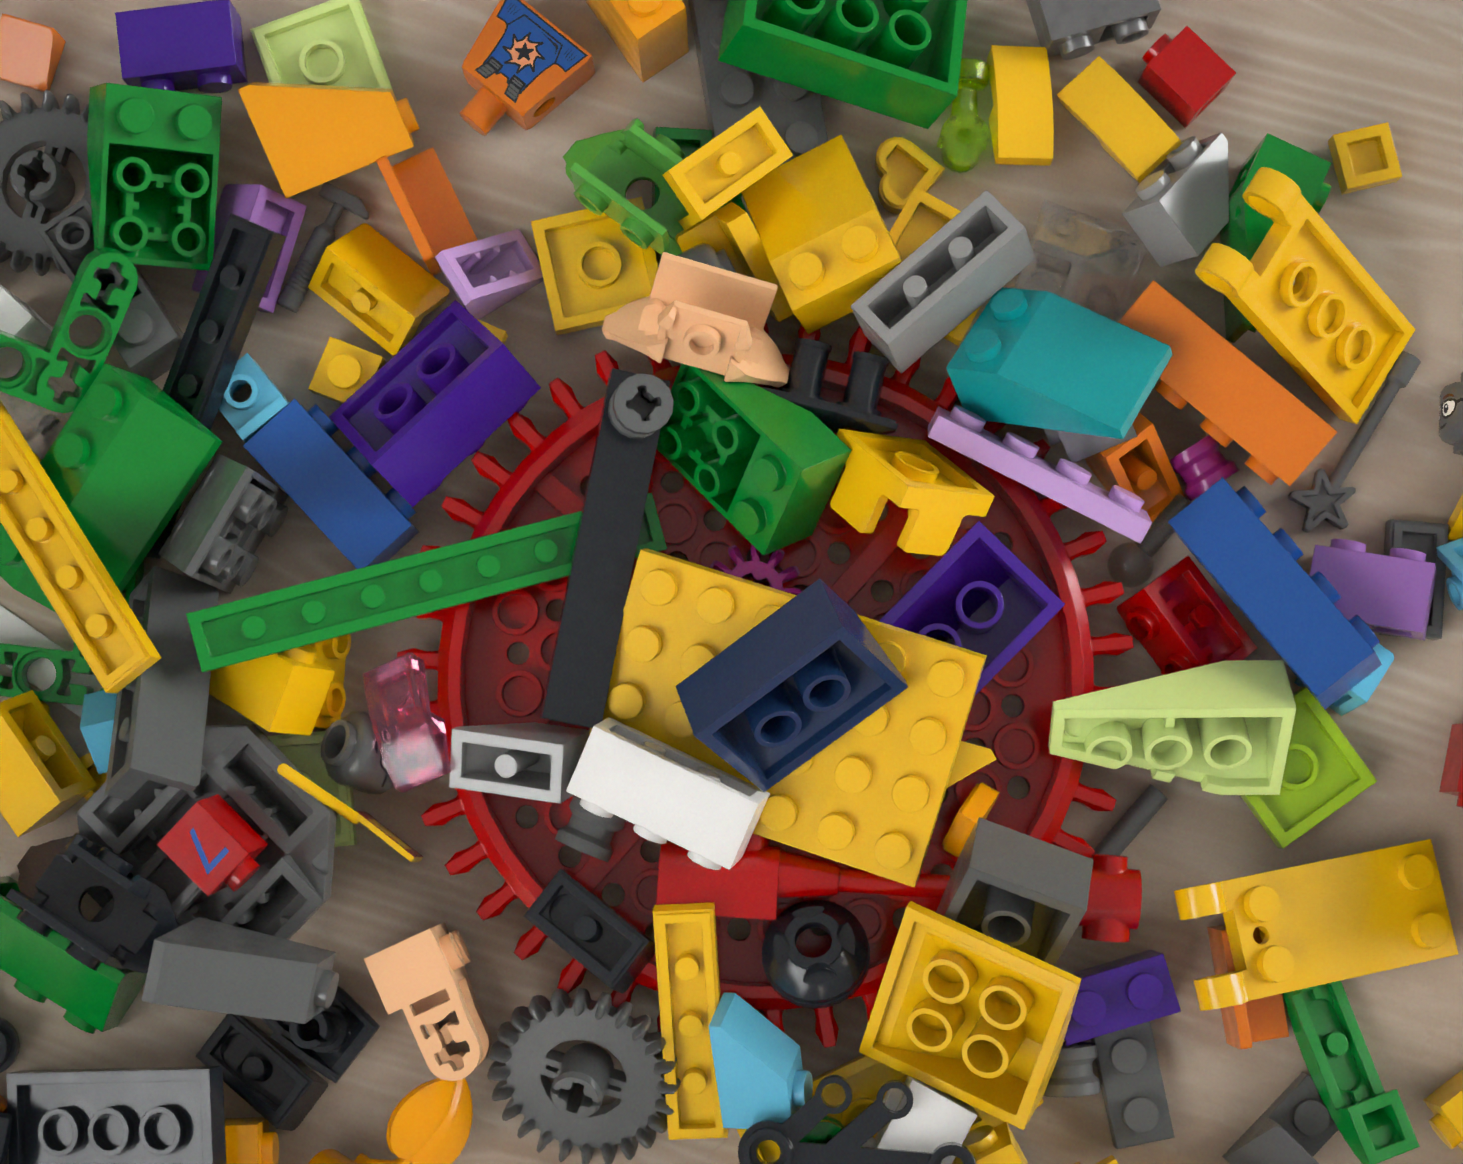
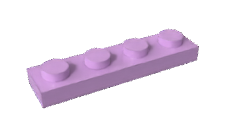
[928,405,1152,544]

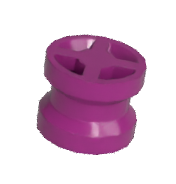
[1169,435,1240,502]

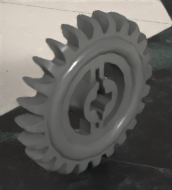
[0,90,91,276]
[487,988,681,1164]

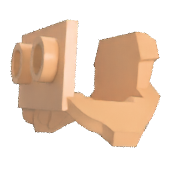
[602,252,790,388]

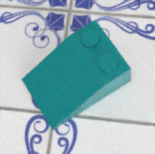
[946,287,1173,439]

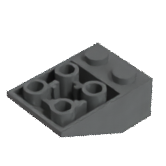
[158,453,289,594]

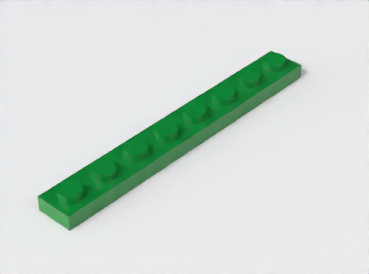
[186,493,667,673]

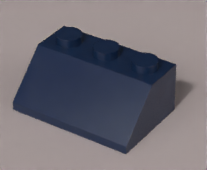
[675,578,908,792]

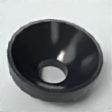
[762,900,870,1009]

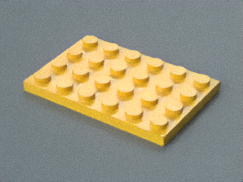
[589,548,987,887]

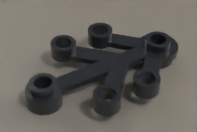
[738,1075,976,1164]

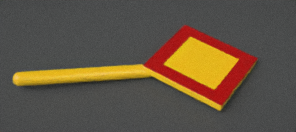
[277,763,423,862]

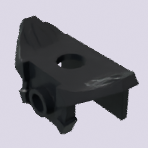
[6,833,179,973]

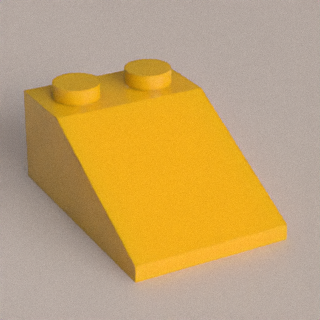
[741,134,903,334]

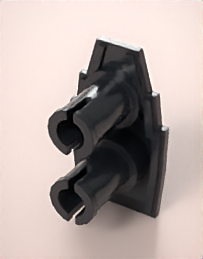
[763,338,898,435]
[261,985,380,1083]

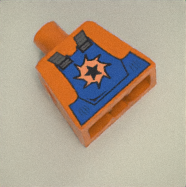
[459,0,595,136]

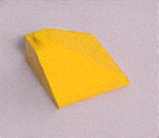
[859,901,1082,1130]

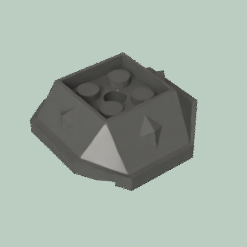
[76,724,337,940]

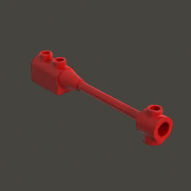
[656,834,1142,942]

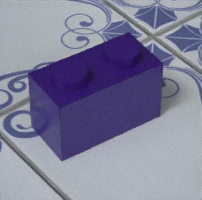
[115,0,248,94]
[1063,949,1181,1046]

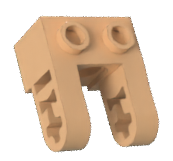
[364,922,492,1081]

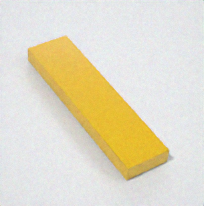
[653,902,729,1140]

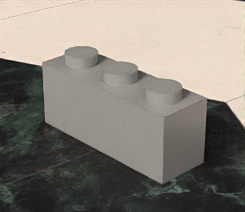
[851,190,1035,373]

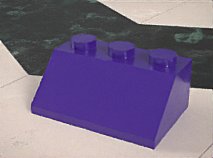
[329,300,541,507]
[879,521,1065,695]

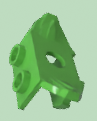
[563,118,715,255]

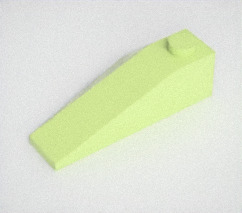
[1048,660,1296,795]

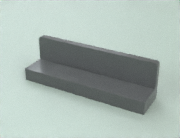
[105,566,219,801]

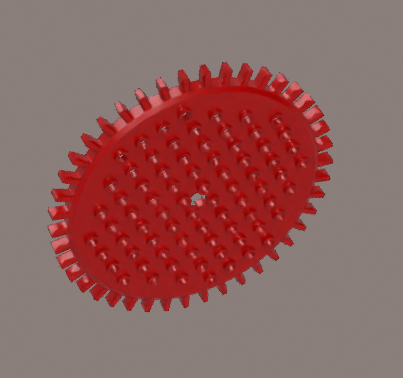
[396,323,1134,1048]

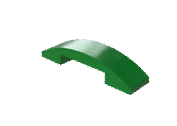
[1283,981,1420,1164]

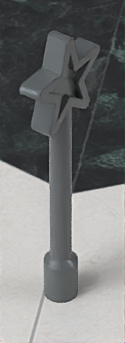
[1288,351,1421,532]

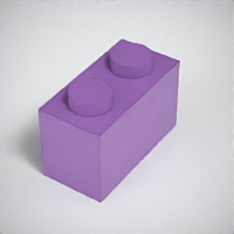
[1309,539,1437,641]

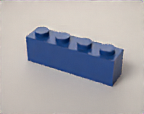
[1168,477,1382,709]

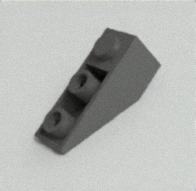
[37,198,184,381]

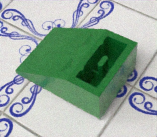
[87,83,222,271]
[1220,133,1332,343]
[657,363,852,556]

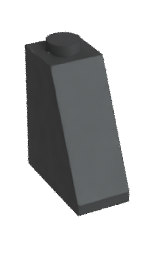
[142,917,339,1024]

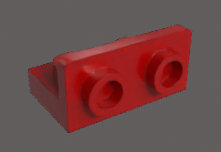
[1117,555,1258,675]

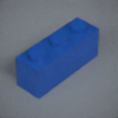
[243,398,419,569]

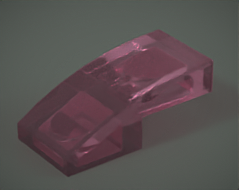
[362,652,451,793]

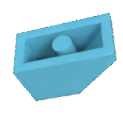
[708,992,813,1129]

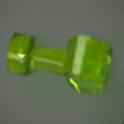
[936,58,990,173]

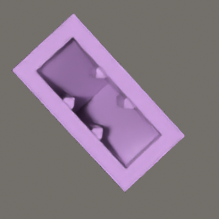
[435,229,544,319]

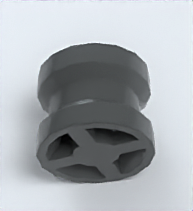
[608,373,673,439]
[555,795,627,862]
[1043,1042,1100,1097]

